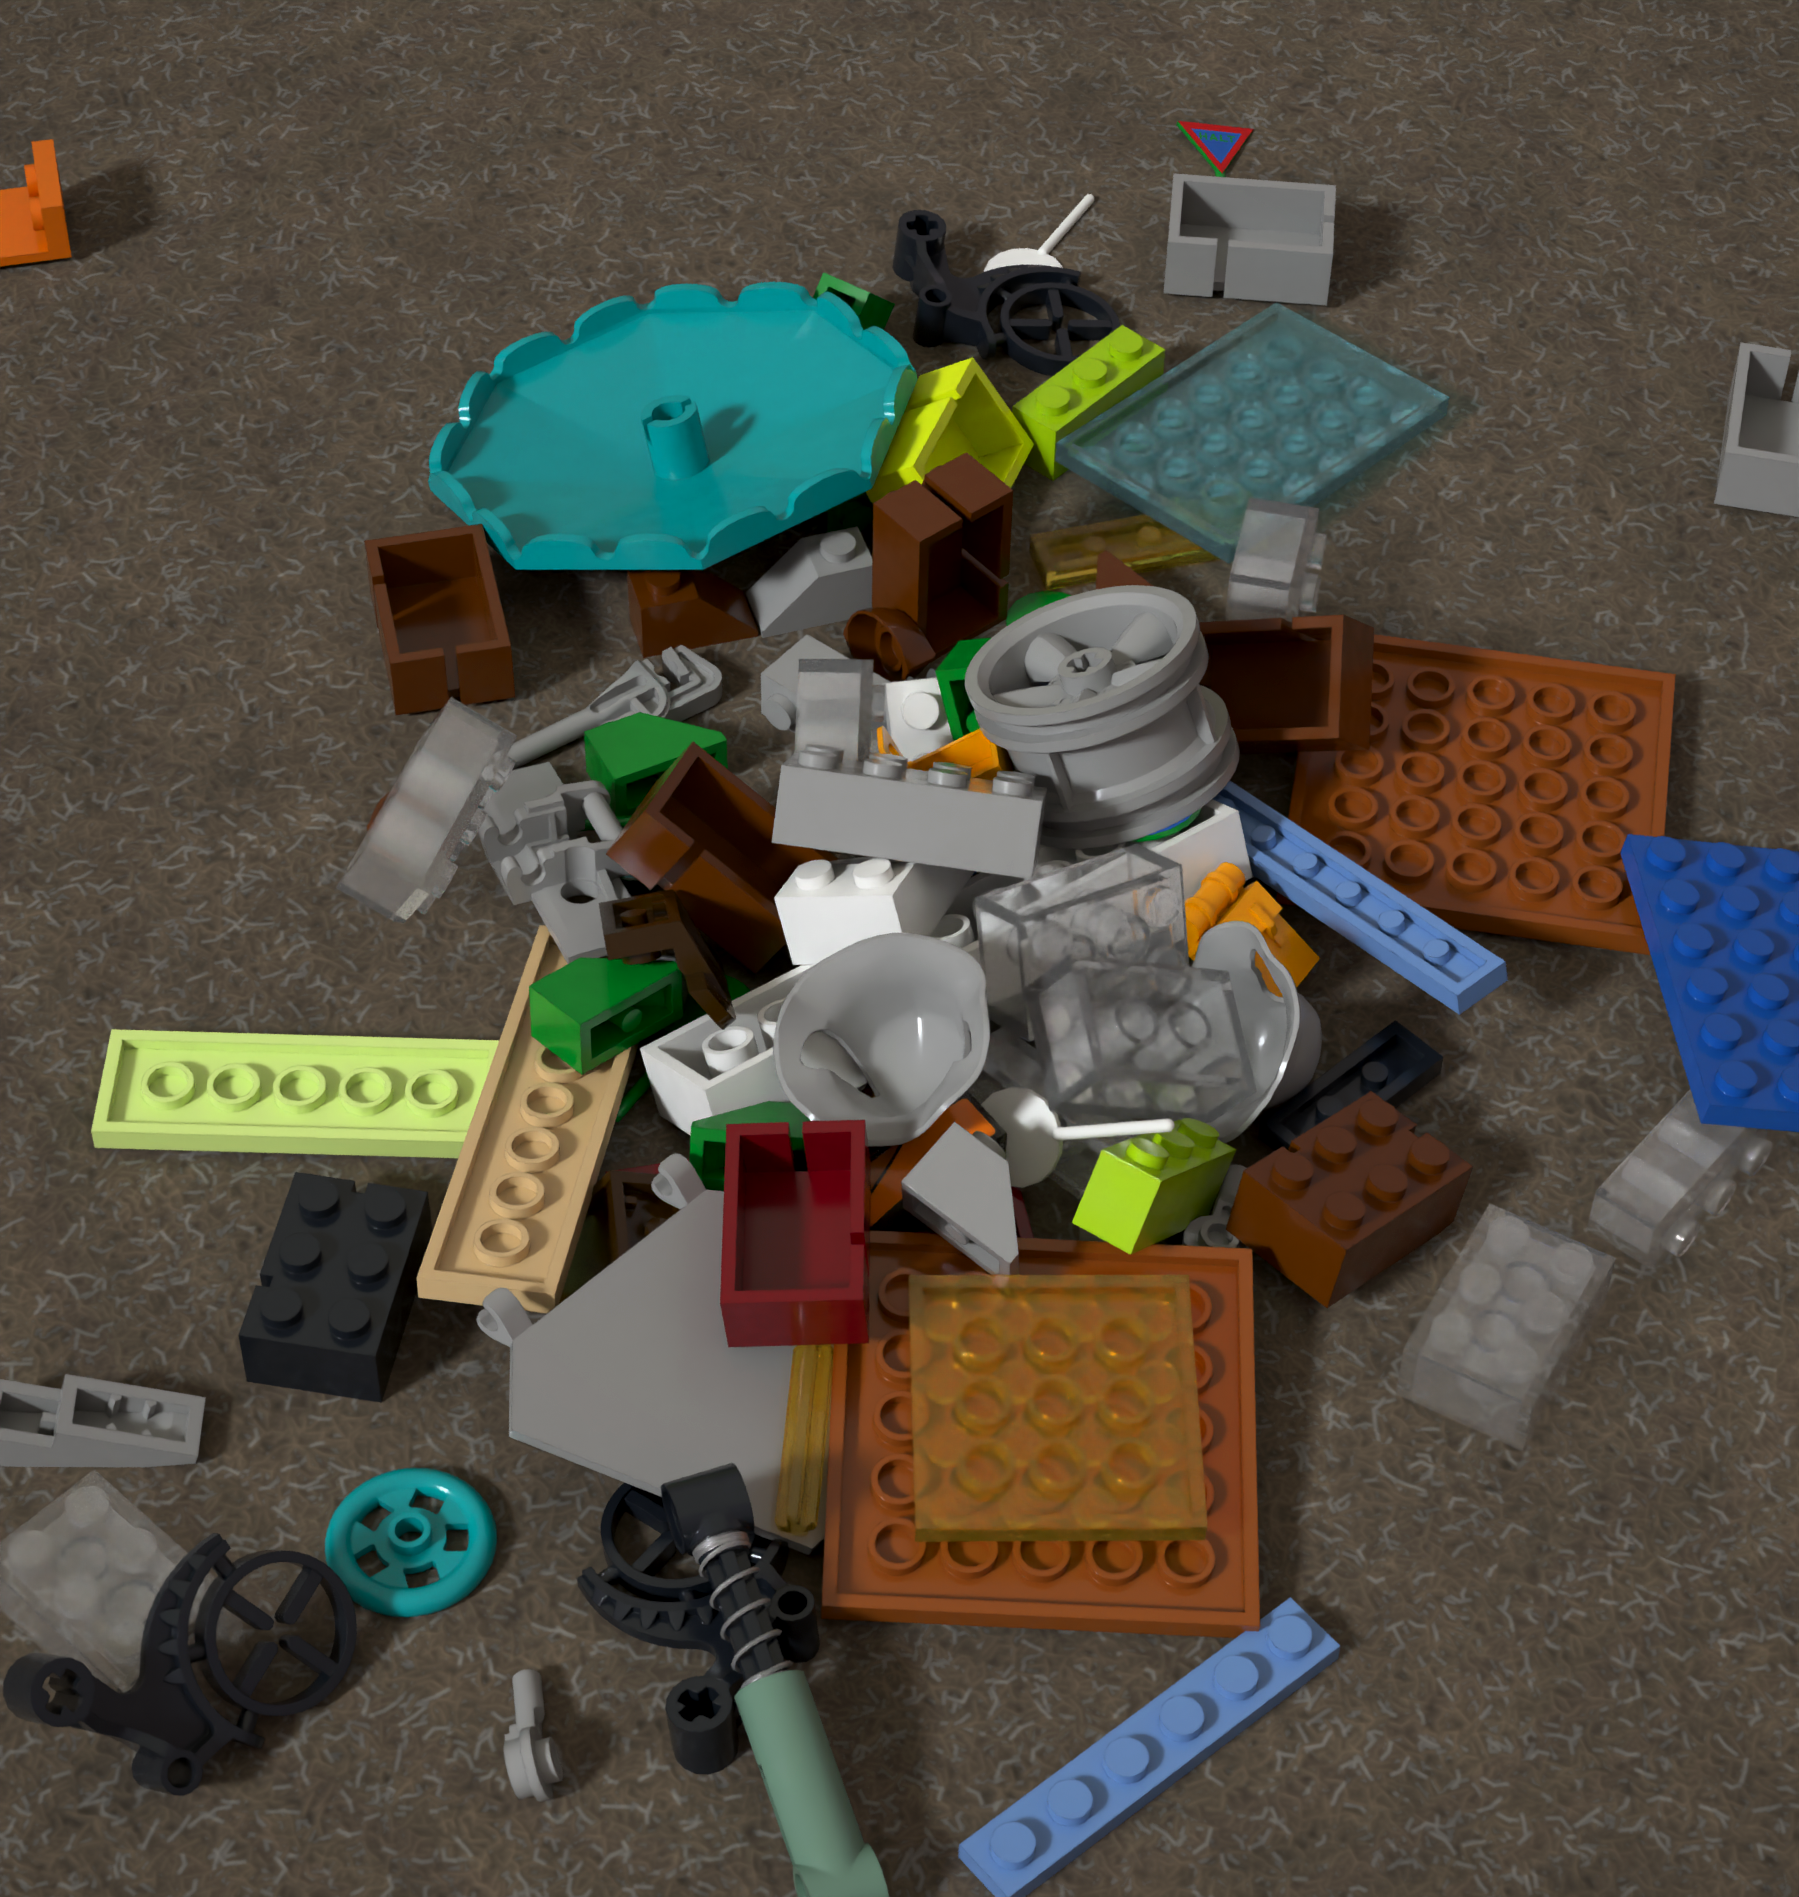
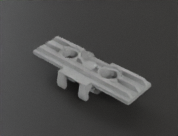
[468,762,631,964]

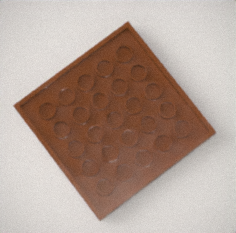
[1276,634,1676,955]
[821,1230,1260,1638]

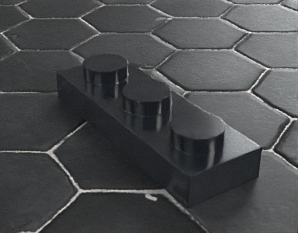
[1258,1020,1443,1151]

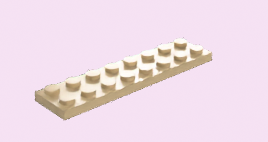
[417,925,665,1314]

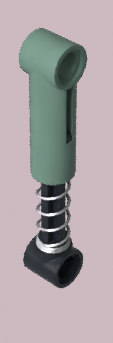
[661,1463,889,1897]

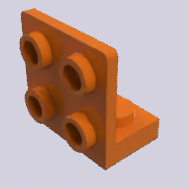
[0,139,72,267]

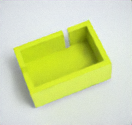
[866,357,1034,503]

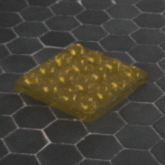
[908,1275,1208,1542]

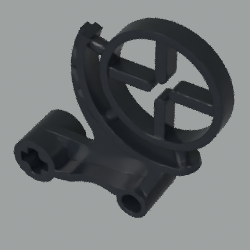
[892,210,1120,376]
[577,1482,820,1774]
[3,1533,357,1796]

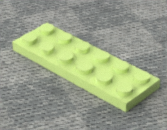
[91,1029,499,1158]

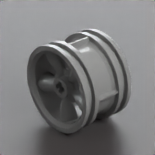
[965,585,1240,849]

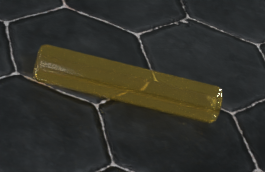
[775,1344,834,1537]

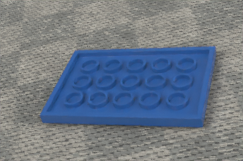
[1620,834,1799,1132]

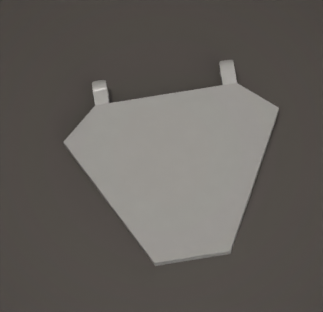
[476,1153,834,1555]

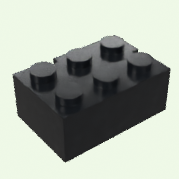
[238,1172,433,1403]

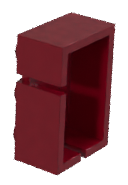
[720,1120,871,1347]

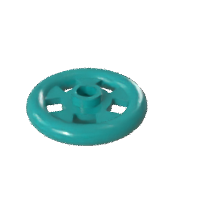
[325,1467,497,1617]

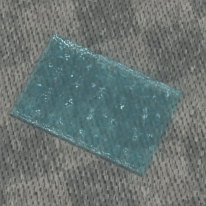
[1055,302,1449,564]

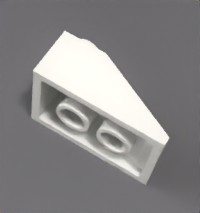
[774,857,975,965]

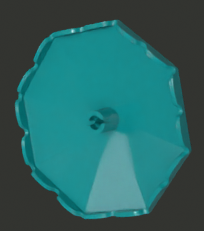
[428,282,918,570]

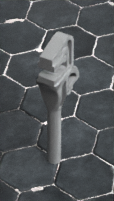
[481,645,722,776]

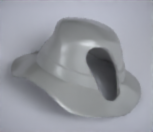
[1146,921,1322,1143]
[773,933,990,1146]

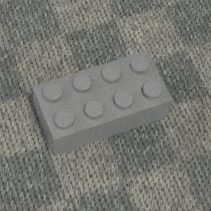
[772,744,1048,879]

